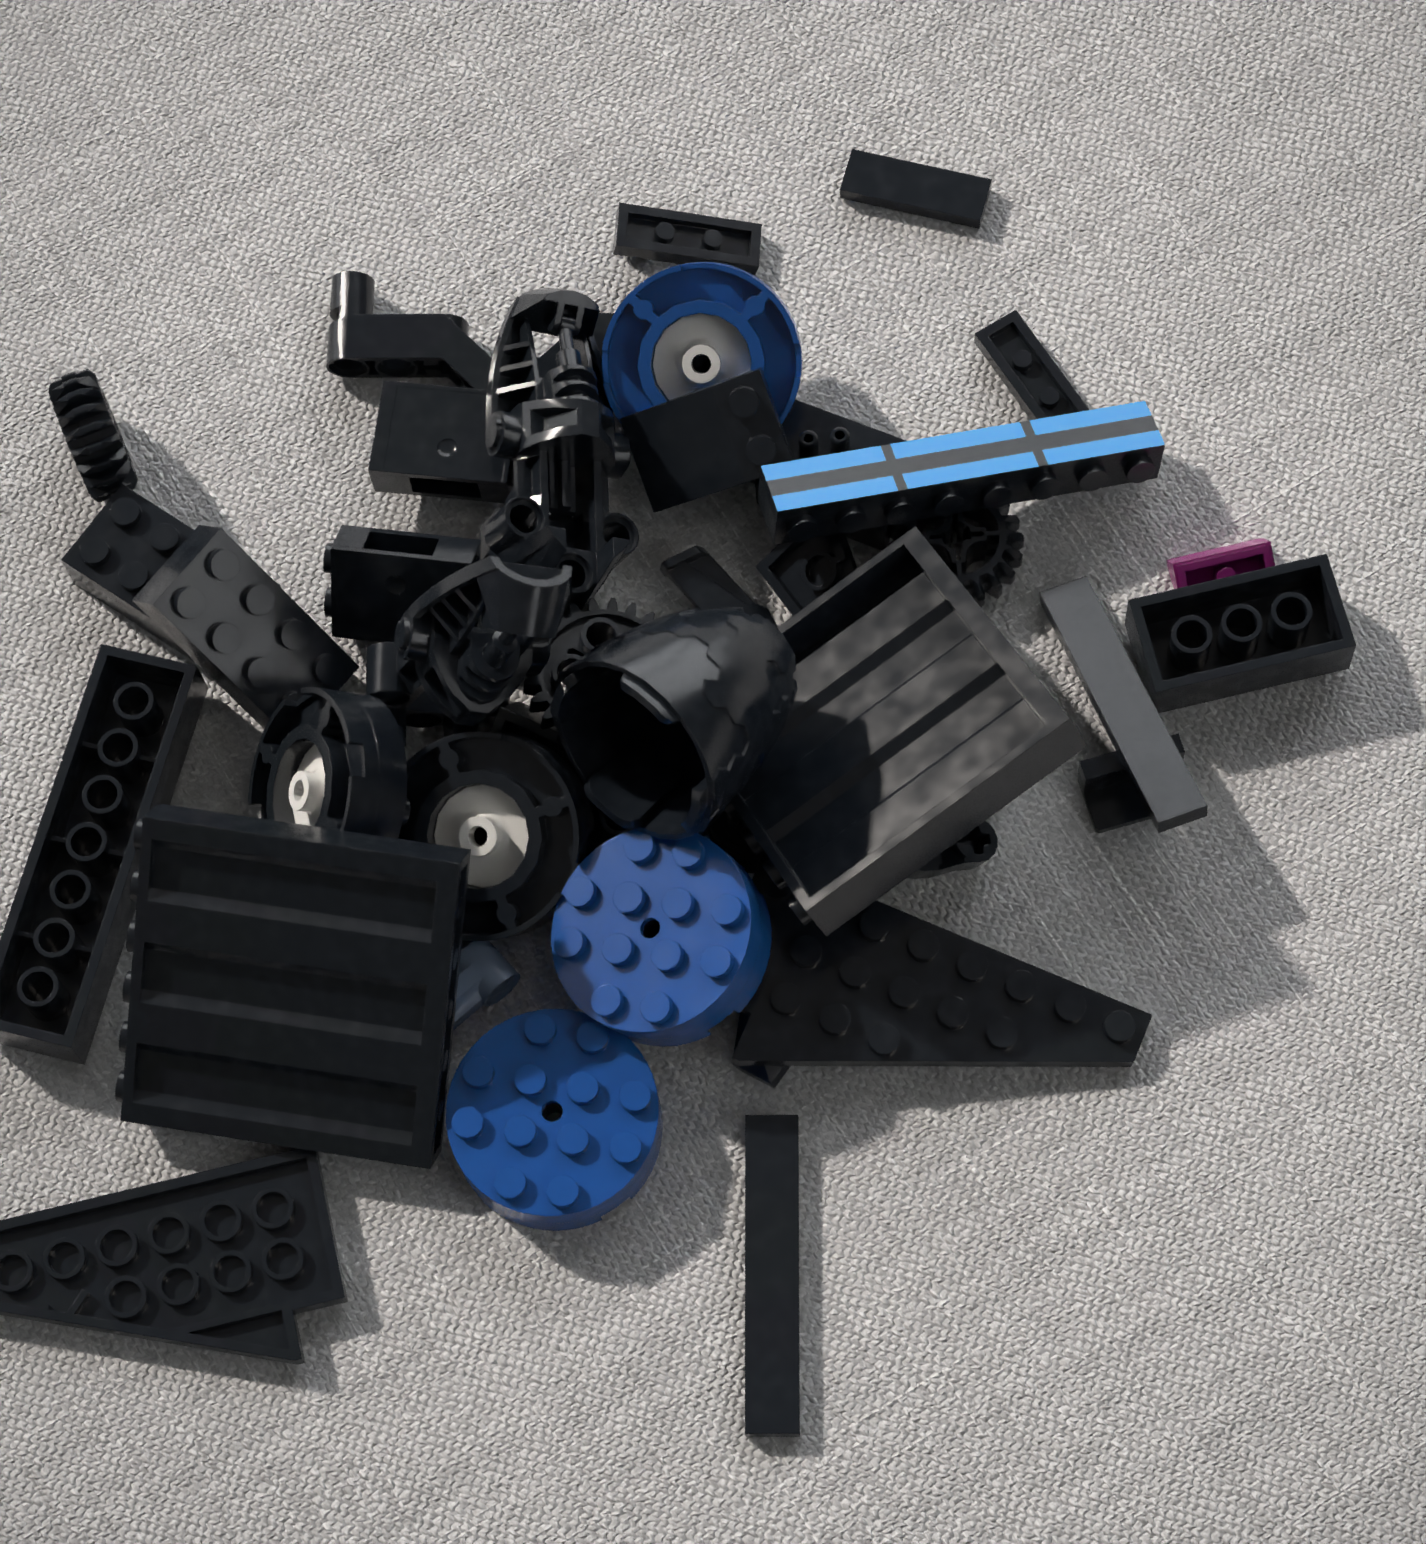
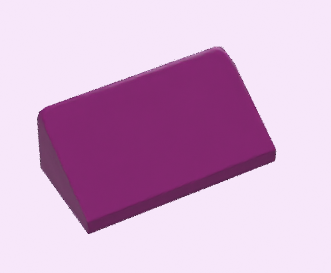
[1166,538,1275,589]

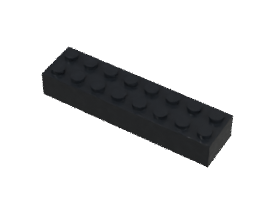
[0,644,208,1065]

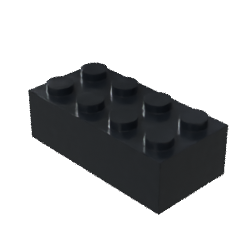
[61,484,281,663]
[132,525,359,729]
[1125,554,1356,713]

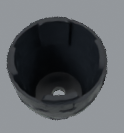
[550,607,798,840]

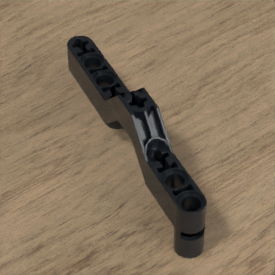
[326,271,711,390]

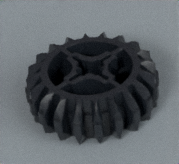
[48,369,138,502]
[888,504,1024,608]

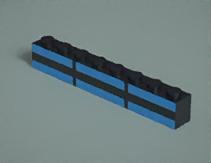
[757,401,1165,545]

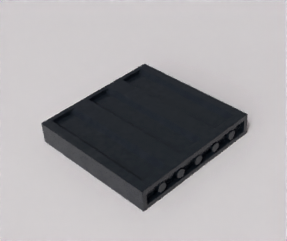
[724,526,1087,936]
[115,803,471,1169]

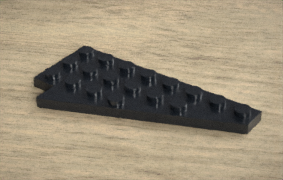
[731,854,1152,1067]
[0,1149,348,1365]

